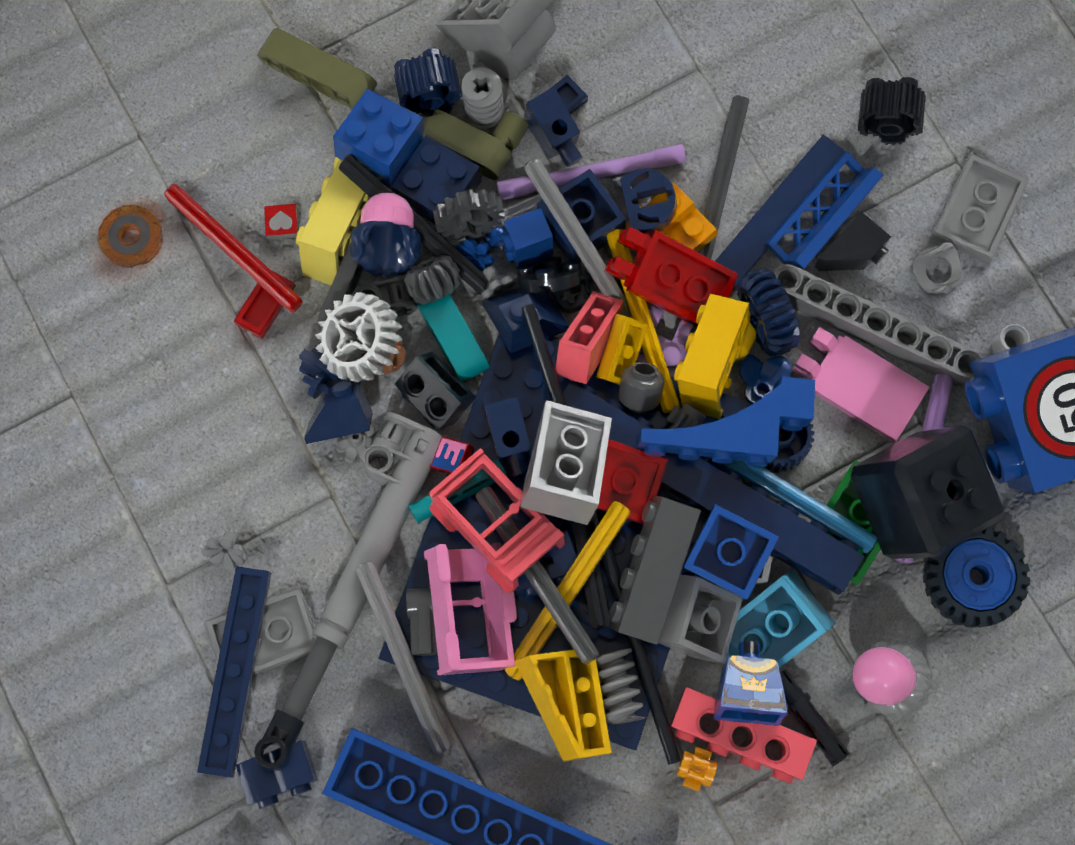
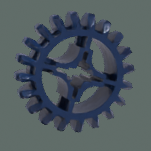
[737,268,800,356]

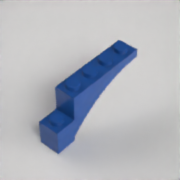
[636,376,815,467]

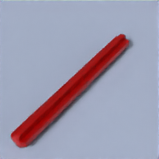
[164,184,303,313]

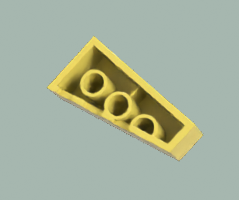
[296,157,370,285]

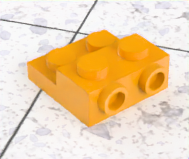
[626,182,718,252]

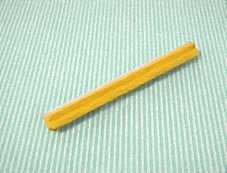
[607,229,680,413]
[505,501,631,680]

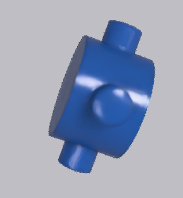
[484,227,505,248]

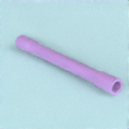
[497,144,686,200]

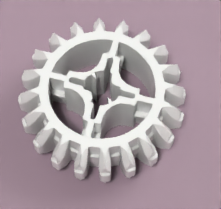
[315,292,403,382]

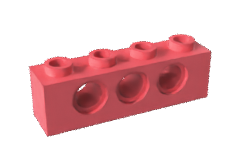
[670,687,817,784]

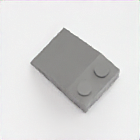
[520,400,612,525]

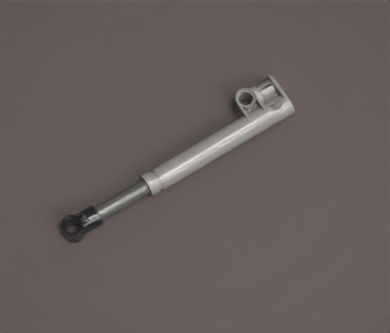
[254,412,442,771]

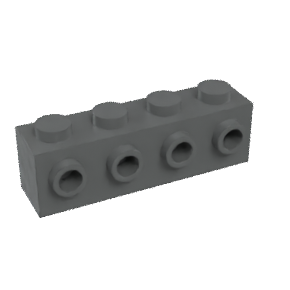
[609,496,701,645]

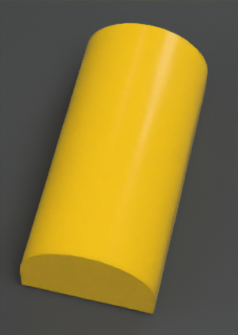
[596,314,648,385]

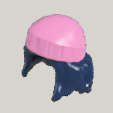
[349,193,421,278]

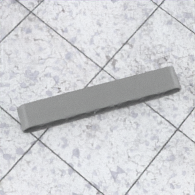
[774,264,982,386]

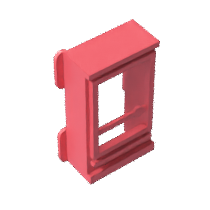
[429,448,565,593]

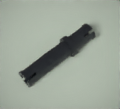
[780,669,850,766]

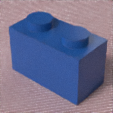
[501,208,553,267]

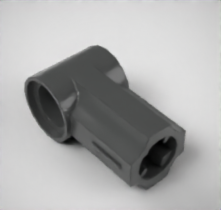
[406,587,438,656]

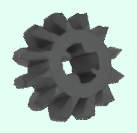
[404,255,461,304]

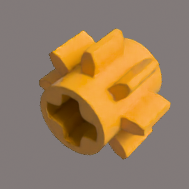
[676,746,718,791]

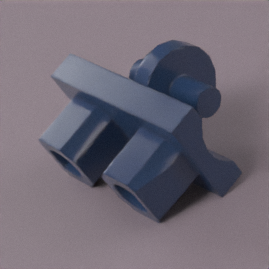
[299,342,353,399]

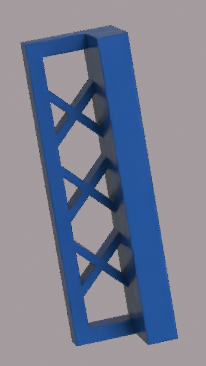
[764,151,884,269]

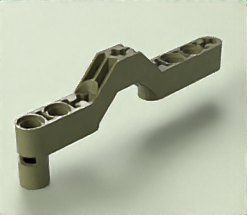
[257,28,529,180]

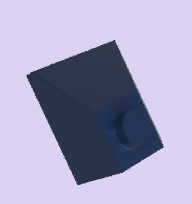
[482,287,569,353]

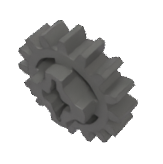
[433,189,505,239]

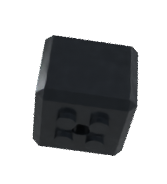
[850,425,1004,559]

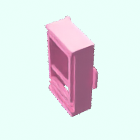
[424,543,517,675]

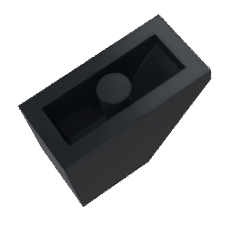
[814,212,891,271]

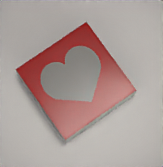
[264,204,299,240]

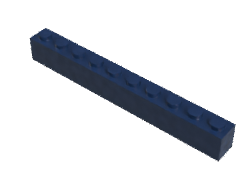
[563,381,864,595]

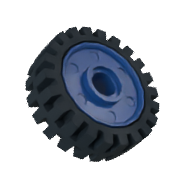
[923,527,1030,628]

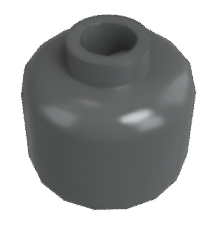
[618,362,664,414]

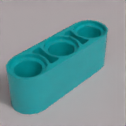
[417,294,490,383]

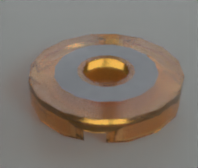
[98,205,163,268]

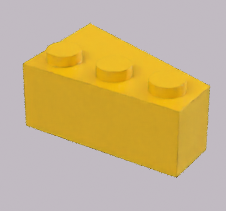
[674,294,750,419]
[515,650,612,762]

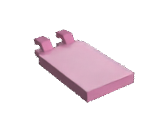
[792,327,930,444]

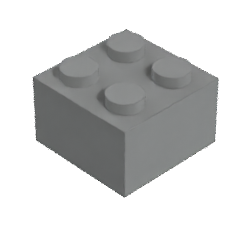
[658,575,743,664]

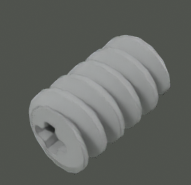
[461,67,504,130]
[596,648,646,725]

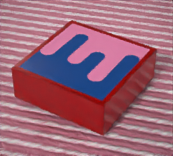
[430,436,474,474]

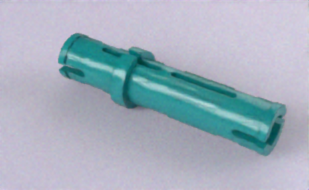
[408,458,507,524]

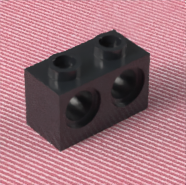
[394,351,476,430]

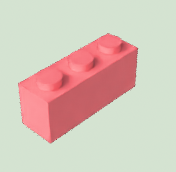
[555,291,624,384]

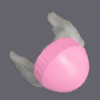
[852,641,934,719]

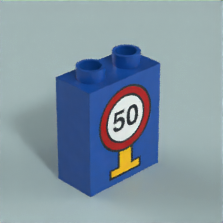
[965,327,1075,493]

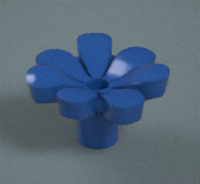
[456,238,494,272]

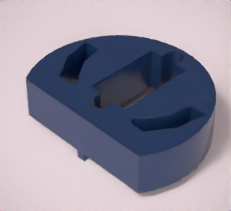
[620,169,677,234]

